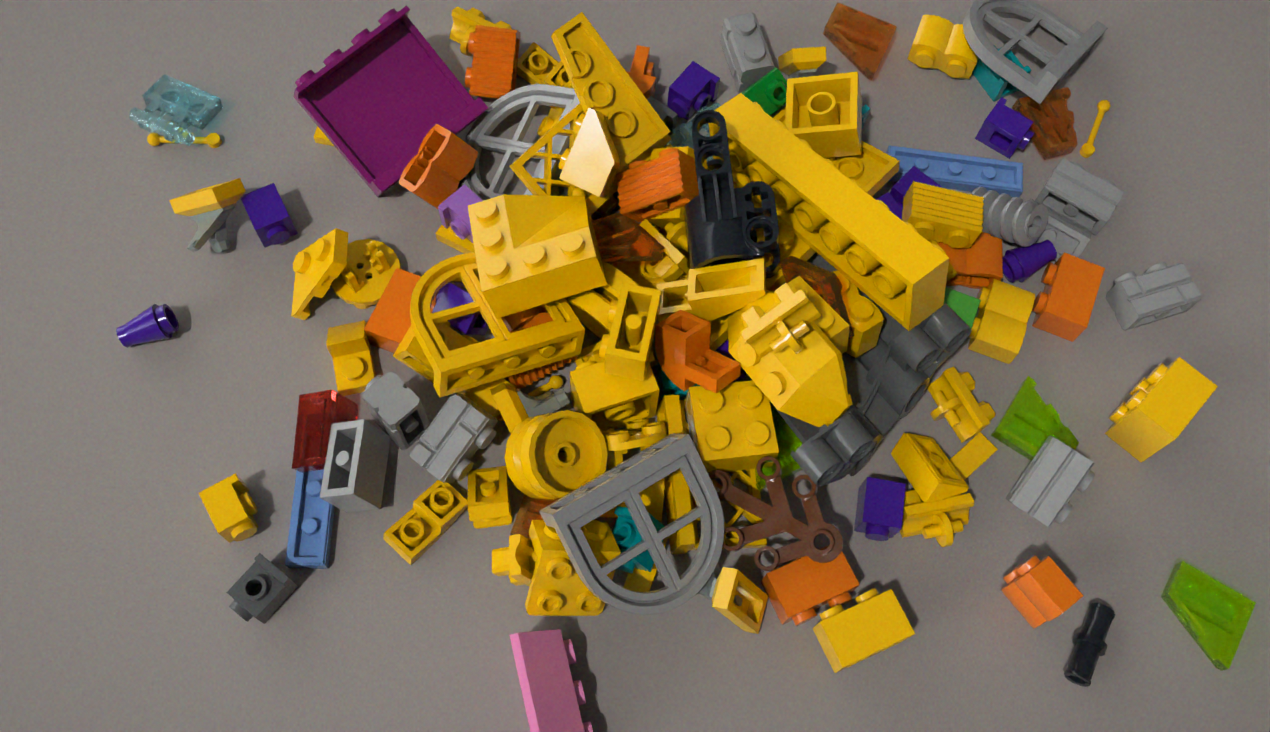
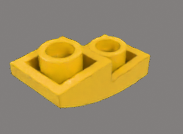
[517,42,570,87]
[383,480,468,565]

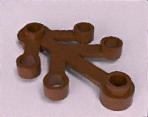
[708,456,843,571]

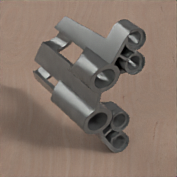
[769,252,972,487]

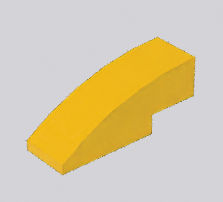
[656,258,766,322]

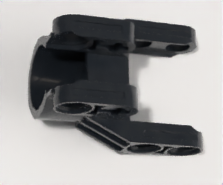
[684,110,780,279]

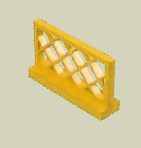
[509,103,671,216]
[656,395,767,554]

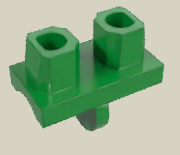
[742,67,787,116]

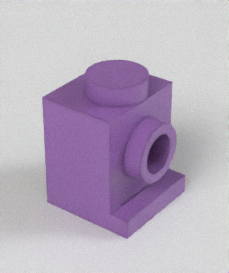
[438,184,483,244]

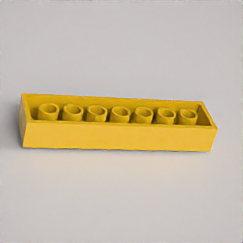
[708,93,949,331]

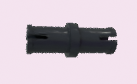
[1064,603,1115,687]

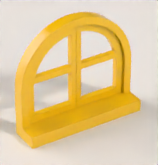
[410,252,585,398]

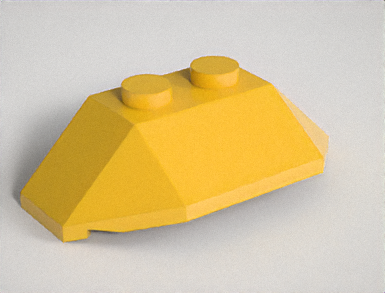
[728,291,852,427]

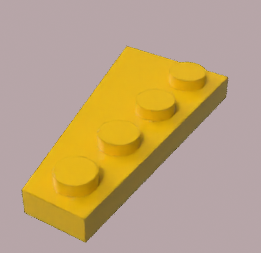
[551,12,671,172]

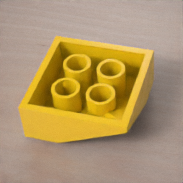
[468,194,607,319]

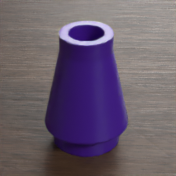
[1002,240,1057,283]
[116,304,179,348]

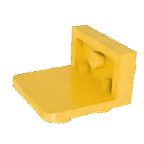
[525,520,621,616]

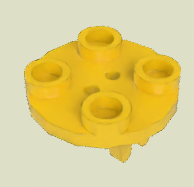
[331,239,401,309]
[599,418,668,470]

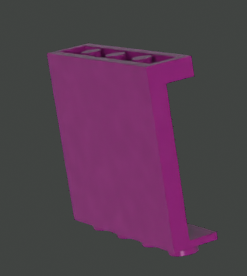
[293,5,488,197]

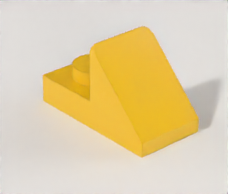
[326,320,376,397]
[468,466,512,529]

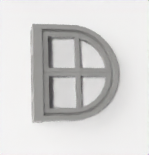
[963,0,1108,104]
[460,84,585,201]
[539,433,724,615]

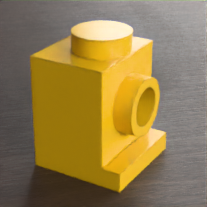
[198,473,258,543]

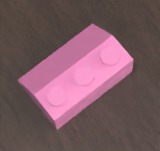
[509,629,593,732]

